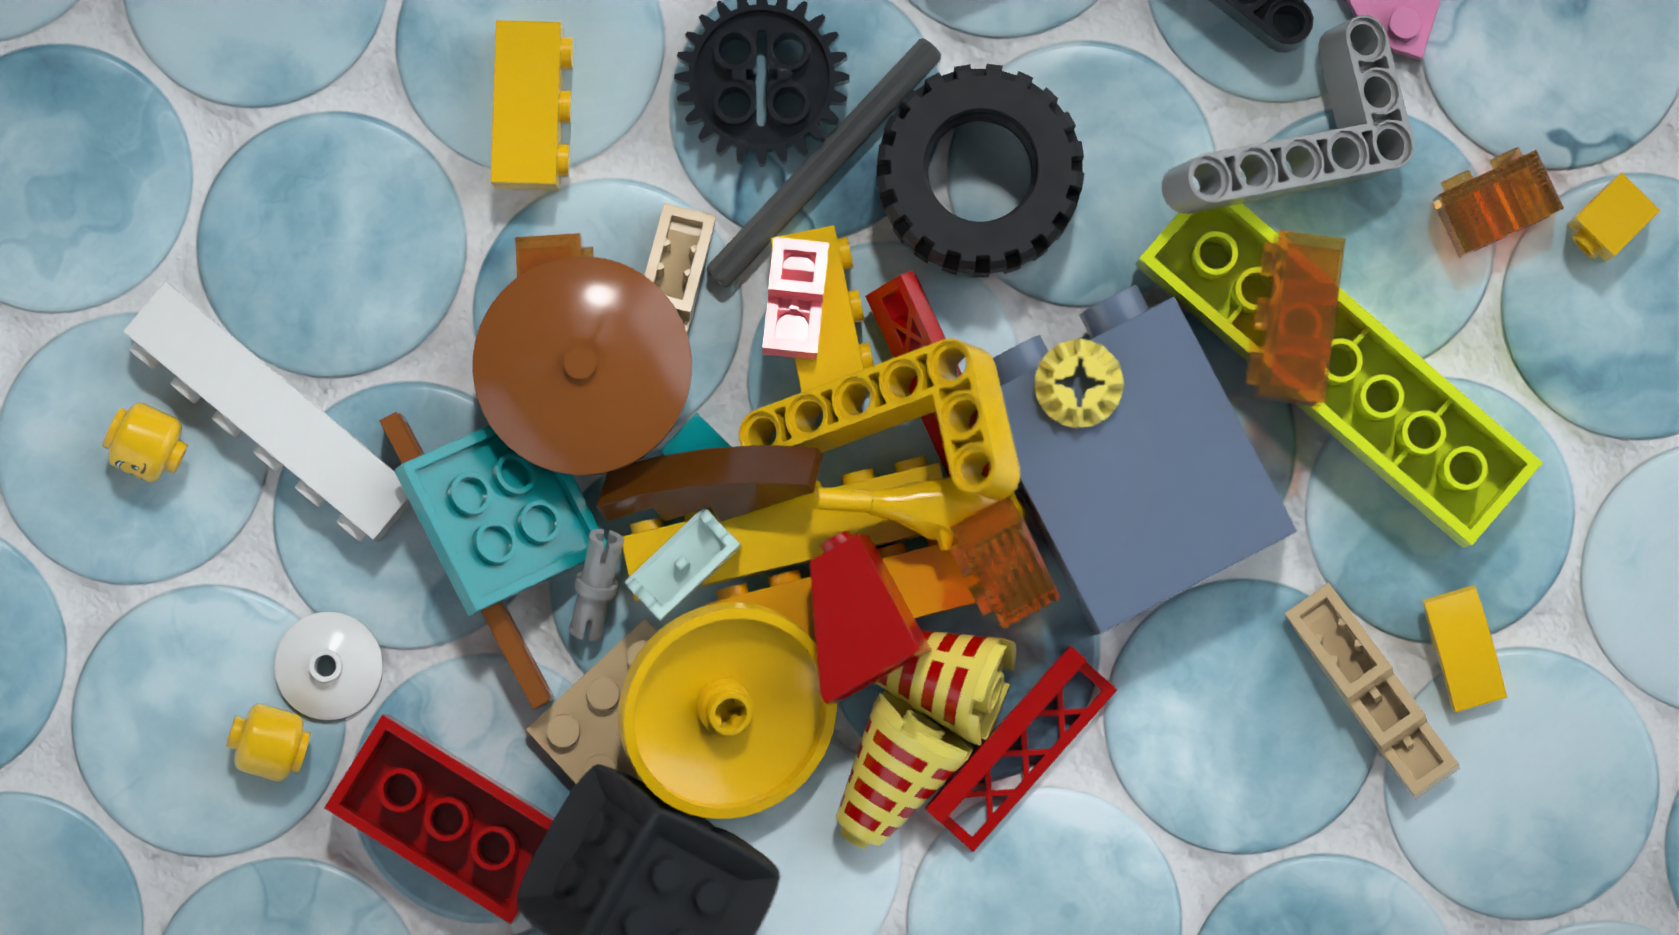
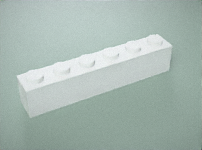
[123,282,411,542]

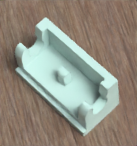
[625,508,742,622]

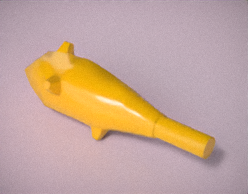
[813,476,1027,551]

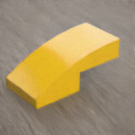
[1422,585,1507,713]

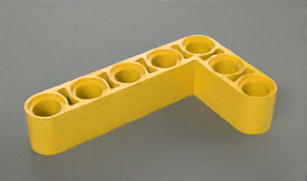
[738,338,1020,500]

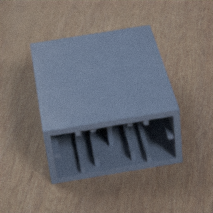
[993,285,1297,635]

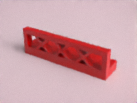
[865,270,991,478]
[924,646,1117,852]

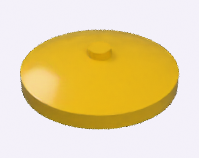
[618,602,837,819]

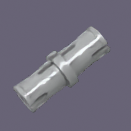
[569,529,624,641]

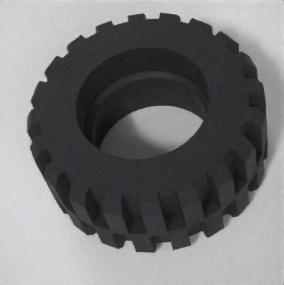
[876,64,1085,277]

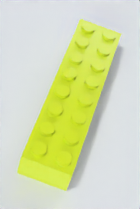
[1135,189,1543,548]

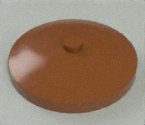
[472,256,692,476]

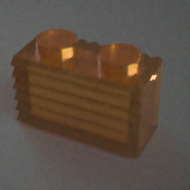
[1432,147,1564,258]
[949,496,1060,628]

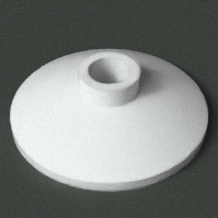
[274,612,383,720]

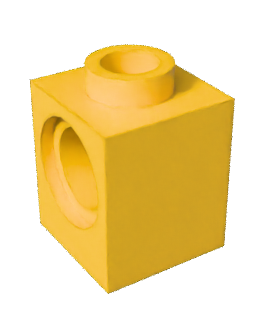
[1567,172,1661,262]

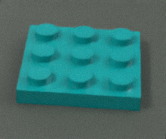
[394,425,607,617]

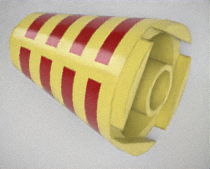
[874,630,1016,745]
[835,691,973,849]

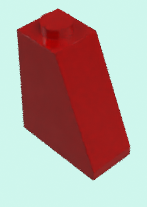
[810,530,932,704]

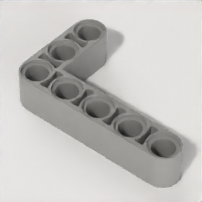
[1161,15,1414,214]

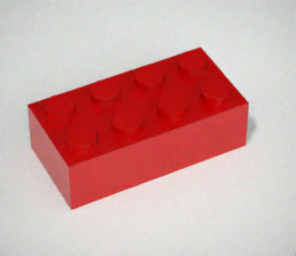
[324,714,555,925]

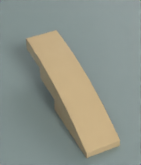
[644,203,716,335]
[1285,583,1460,800]

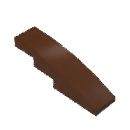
[597,445,823,522]

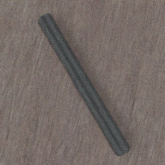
[707,38,941,288]

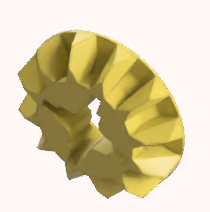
[1035,338,1124,428]

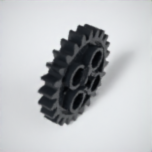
[674,0,850,167]

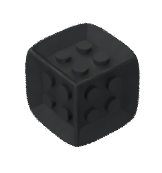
[516,764,780,935]

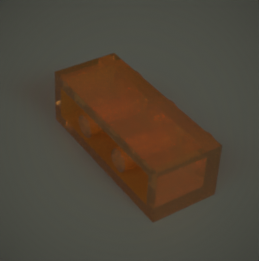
[1246,230,1346,407]

